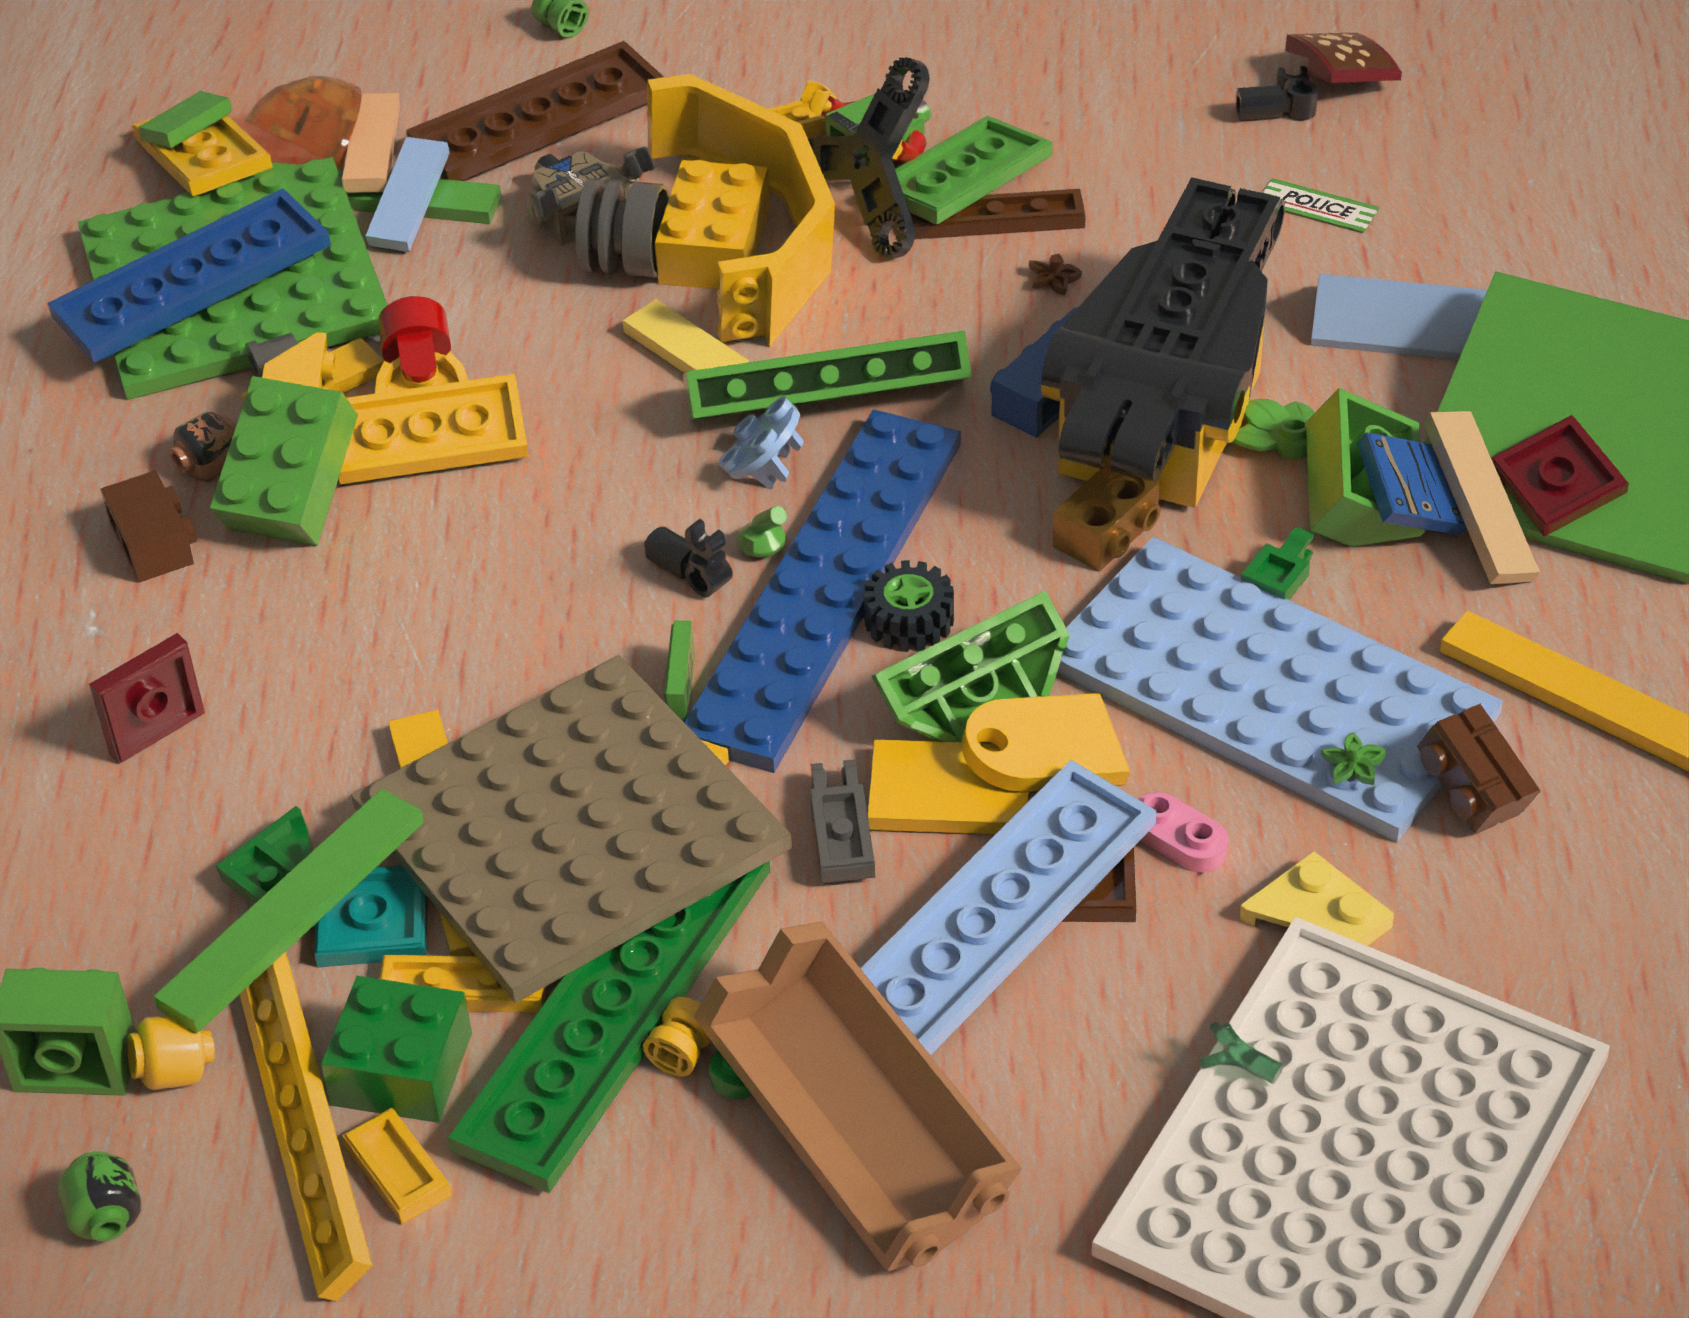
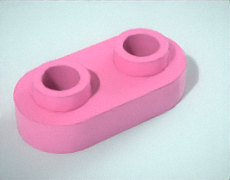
[1138,792,1228,872]

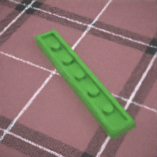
[244,162,502,224]
[153,788,424,1033]

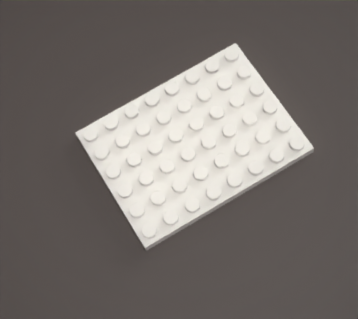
[1092,917,1610,1318]

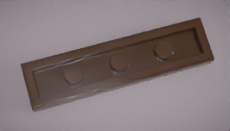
[910,189,1086,240]

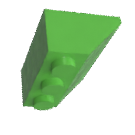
[1306,388,1426,547]

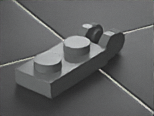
[810,759,875,883]

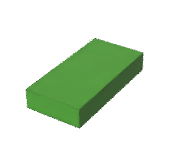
[138,91,232,148]

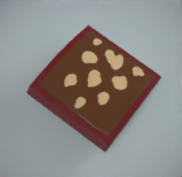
[1285,32,1402,83]

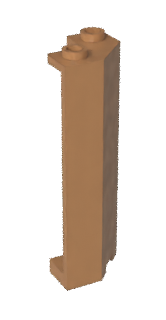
[694,921,1021,1272]

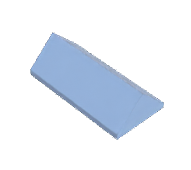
[1311,274,1487,360]

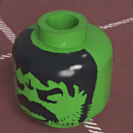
[57,1151,141,1241]

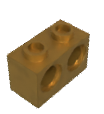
[1052,460,1161,572]

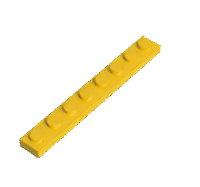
[239,952,372,1301]

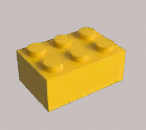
[655,160,770,289]

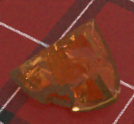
[245,76,362,165]

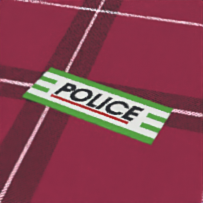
[1263,178,1379,232]

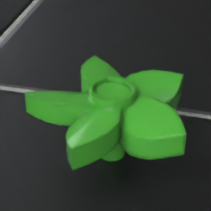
[1321,732,1386,785]

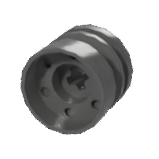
[575,178,670,278]

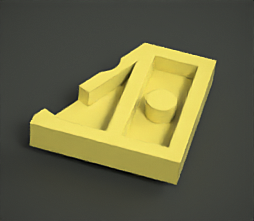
[1239,852,1394,946]

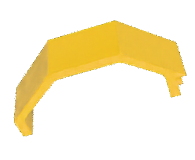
[647,74,835,347]

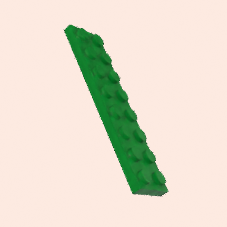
[448,861,770,1193]

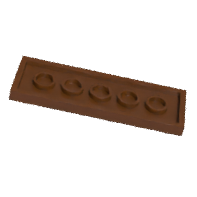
[406,41,664,181]

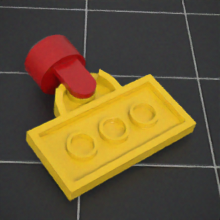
[339,296,529,484]

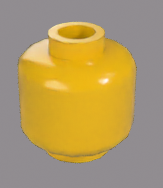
[127,1015,214,1090]

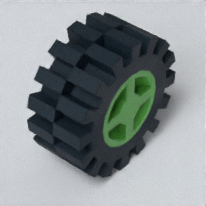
[863,560,954,652]

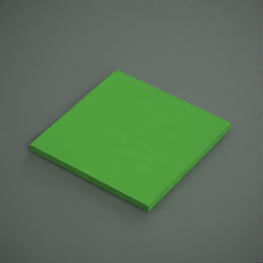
[1425,271,1689,584]

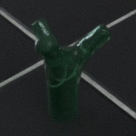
[1200,1022,1284,1085]

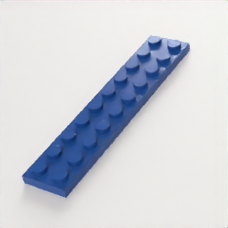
[684,409,961,773]

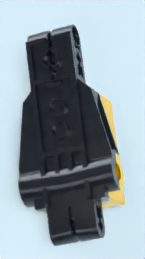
[1041,177,1285,508]

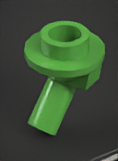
[737,506,787,558]

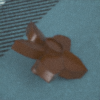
[1028,254,1082,295]

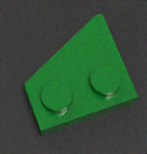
[216,806,313,905]

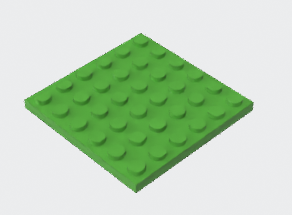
[78,157,388,400]

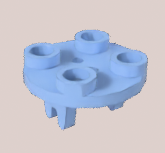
[718,396,804,489]

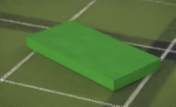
[895,116,1052,224]

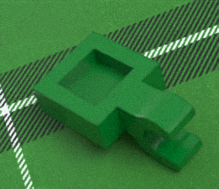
[1241,527,1314,600]

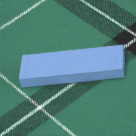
[365,137,450,252]

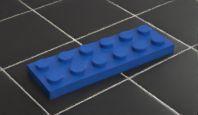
[47,188,331,363]

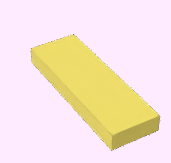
[623,299,749,373]

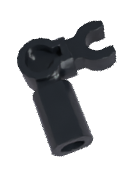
[1236,66,1318,120]
[644,518,733,598]

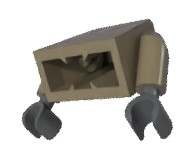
[526,146,656,246]

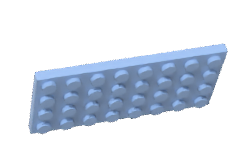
[1057,537,1503,843]

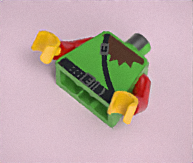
[800,81,931,169]

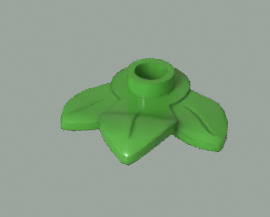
[1232,399,1315,459]

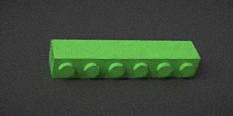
[682,330,972,421]

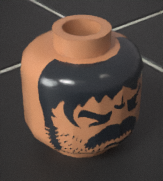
[169,412,236,481]

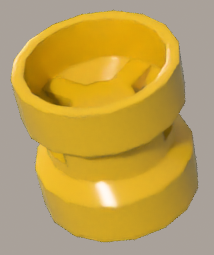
[643,997,711,1077]

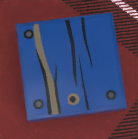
[1357,432,1467,535]

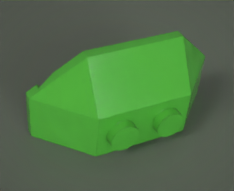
[872,590,1070,742]

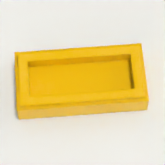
[342,1108,452,1224]

